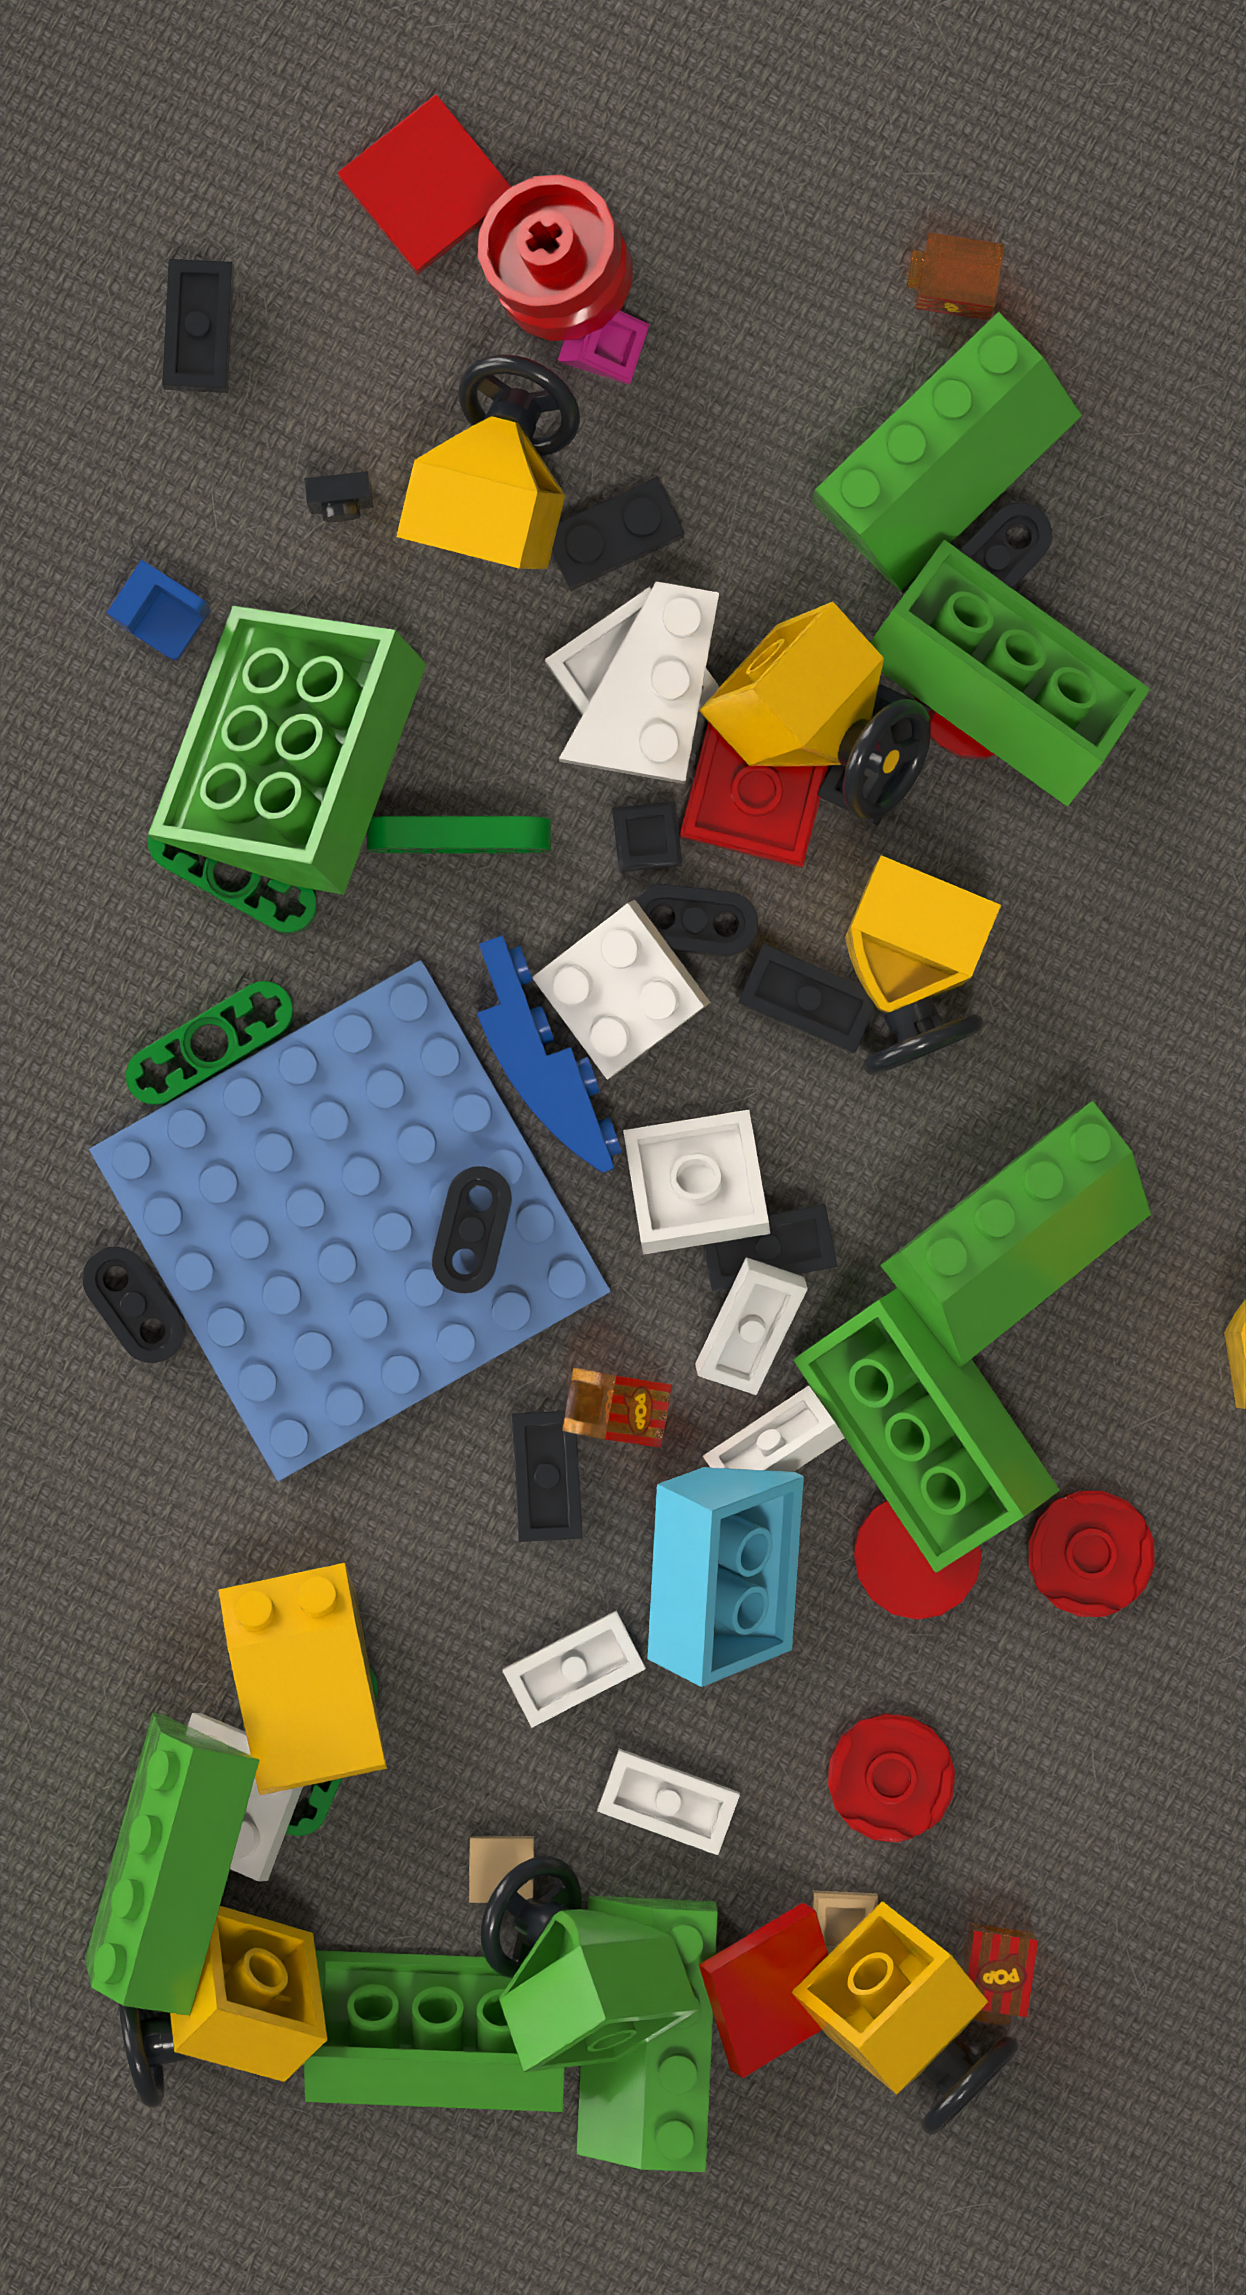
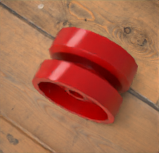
[478,175,633,341]

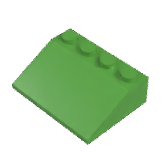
[148,606,427,895]
[85,1713,259,2016]

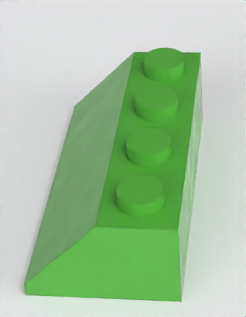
[812,312,1082,593]
[870,540,1150,807]
[880,1101,1151,1367]
[793,1288,1060,1573]
[577,1895,718,2172]
[304,1950,565,2112]

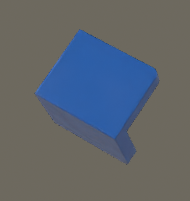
[106,559,211,661]

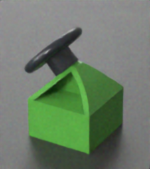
[480,1856,699,2072]

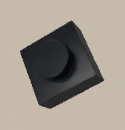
[304,471,374,522]

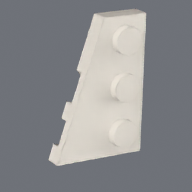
[559,581,719,784]

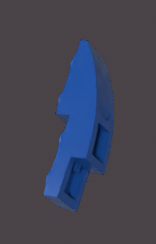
[477,935,622,1174]

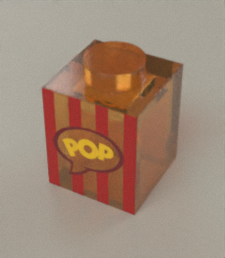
[906,232,1005,320]
[562,1367,672,1448]
[962,1922,1038,2025]

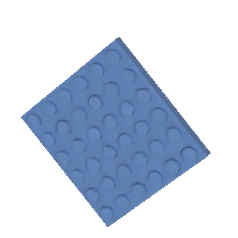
[89,960,611,1482]

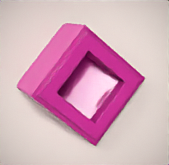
[558,311,650,384]

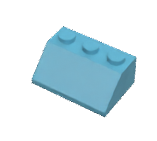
[647,1467,804,1687]

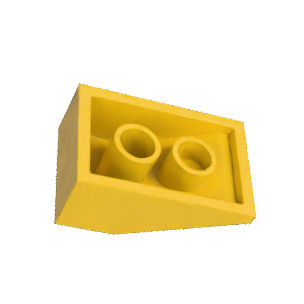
[218,1563,387,1796]

